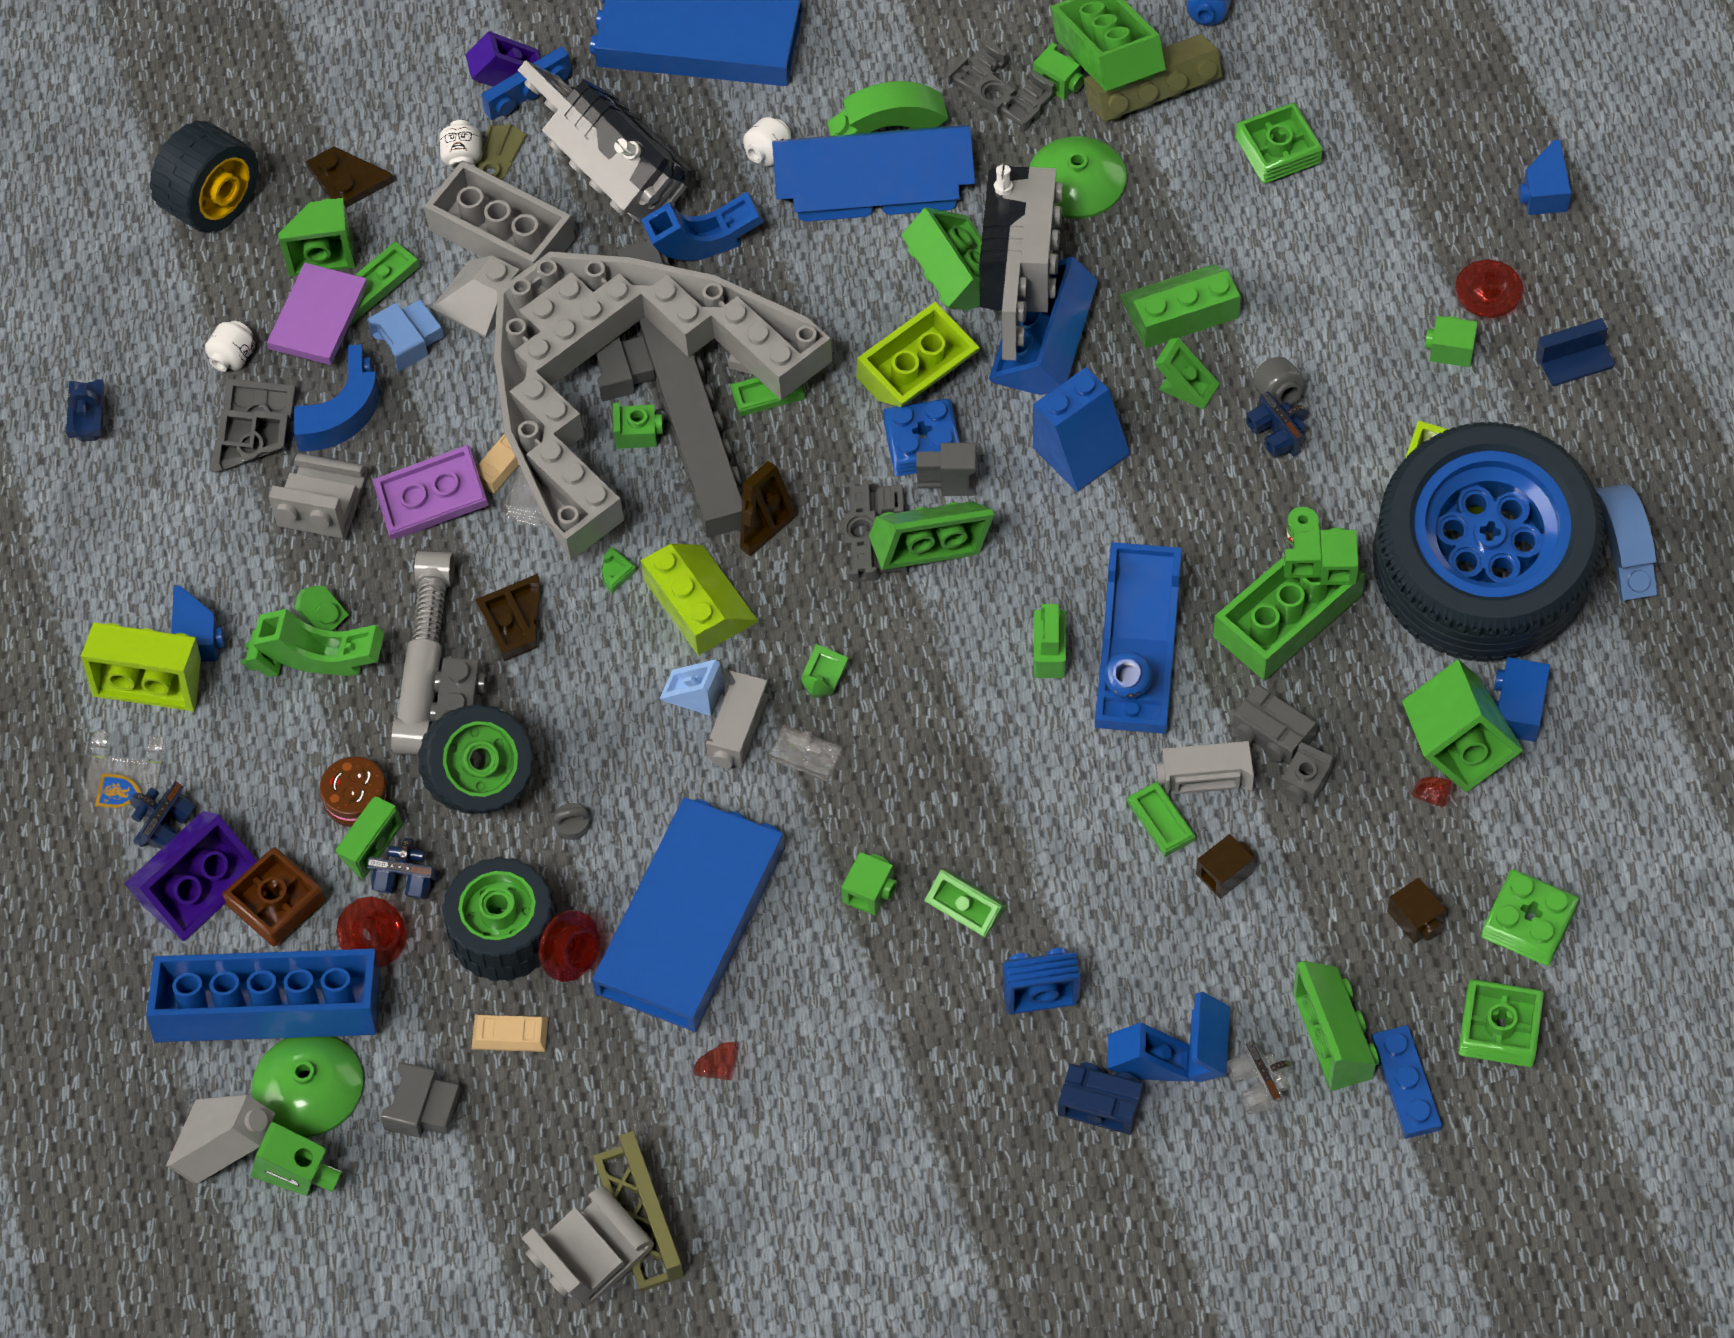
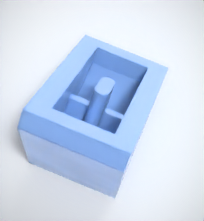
[660,659,724,716]

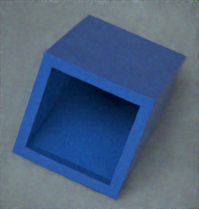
[1033,367,1130,492]

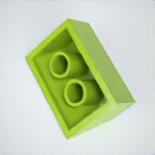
[856,301,980,407]
[641,543,758,656]
[81,622,201,712]

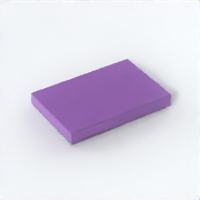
[267,263,368,365]
[372,444,489,540]

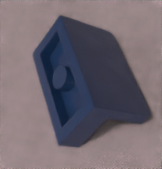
[1536,318,1615,386]

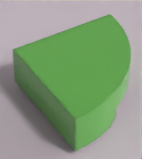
[602,546,637,593]

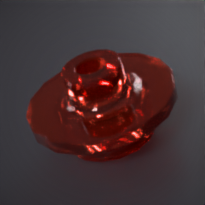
[1455,259,1523,318]
[336,896,406,968]
[539,910,599,982]

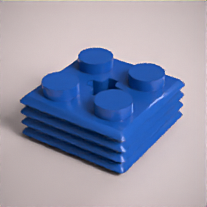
[883,398,960,476]
[1003,948,1081,1015]

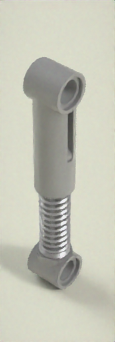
[392,551,455,755]

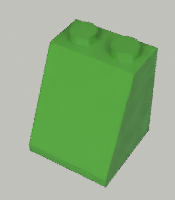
[1402,659,1523,792]

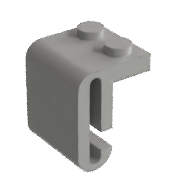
[269,453,367,539]
[522,1187,654,1305]

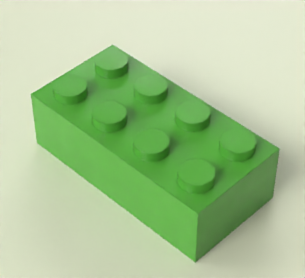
[1050,0,1166,92]
[1213,556,1365,681]

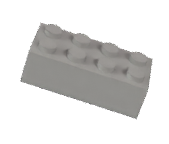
[424,160,575,273]

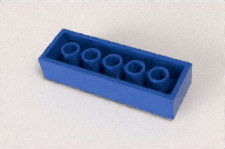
[146,949,381,1042]

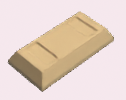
[477,433,519,495]
[472,1014,549,1052]

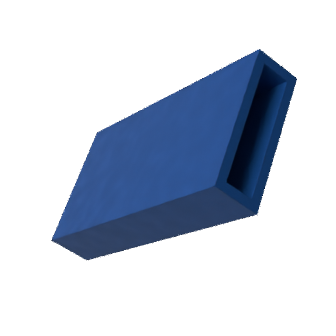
[590,0,803,86]
[592,797,785,1032]

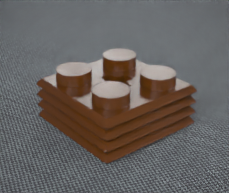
[222,847,326,946]

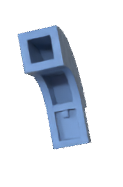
[1595,484,1657,601]

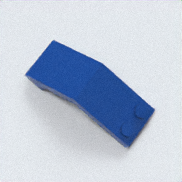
[1095,542,1182,734]

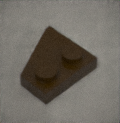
[306,146,394,208]
[740,461,798,556]
[475,574,541,661]

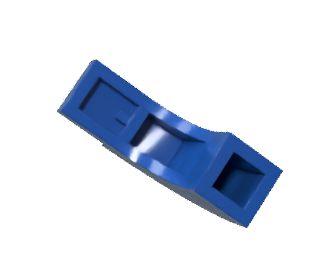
[641,192,764,261]
[294,344,380,452]

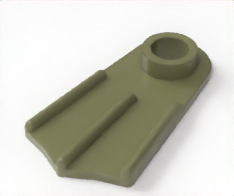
[477,123,527,180]

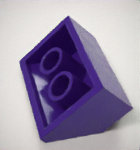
[124,811,257,941]

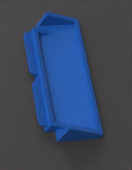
[772,125,975,222]

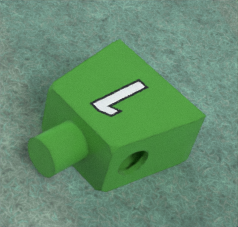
[250,1122,342,1196]

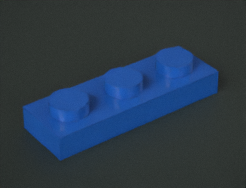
[481,46,572,120]
[1371,1025,1442,1139]

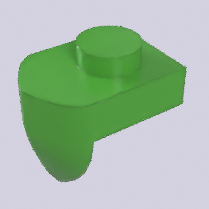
[294,586,349,631]
[801,644,849,698]

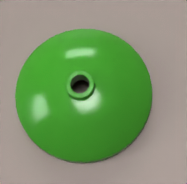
[1029,136,1127,219]
[252,1036,364,1137]

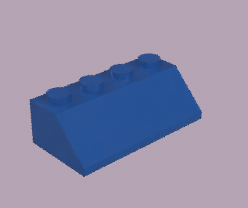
[989,257,1098,395]

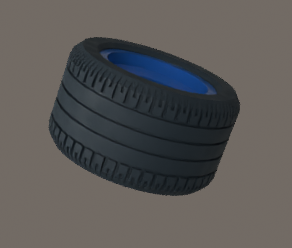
[1373,422,1604,662]

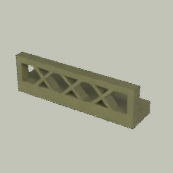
[593,1131,684,1292]

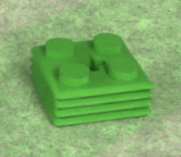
[1235,102,1323,183]
[1481,869,1579,966]
[1458,979,1544,1067]

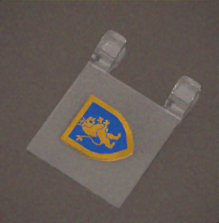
[78,731,168,829]

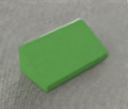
[335,797,403,879]
[924,869,1009,937]

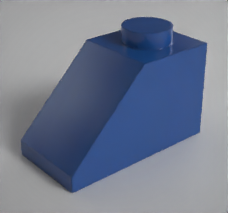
[1518,140,1571,215]
[171,586,225,662]
[1107,1022,1192,1082]

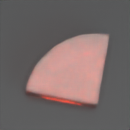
[1411,777,1452,808]
[693,1042,737,1081]

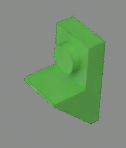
[1154,337,1220,409]

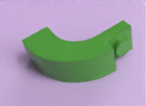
[827,81,949,136]
[252,609,384,676]

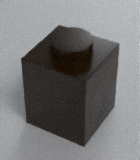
[1196,834,1254,899]
[1387,877,1446,944]

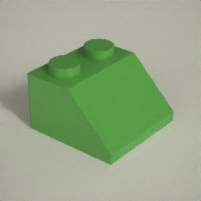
[278,198,355,276]

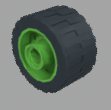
[418,705,534,814]
[442,857,558,981]

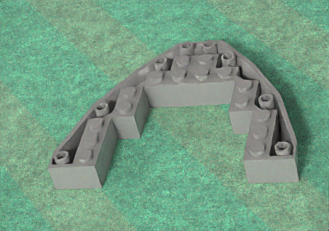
[494,252,832,561]

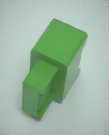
[1034,604,1066,678]

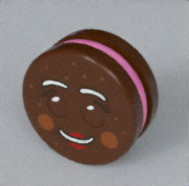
[319,756,389,827]

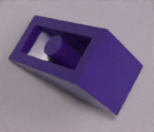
[465,31,541,87]

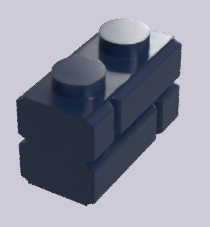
[1058,1062,1143,1135]

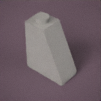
[166,1095,275,1184]

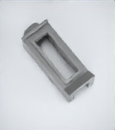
[706,670,769,768]
[1155,741,1254,796]

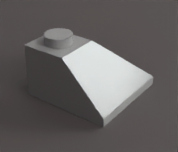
[431,255,520,338]

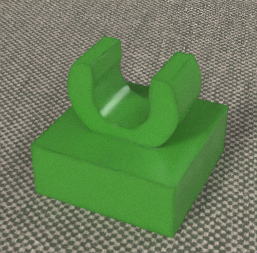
[241,630,281,677]

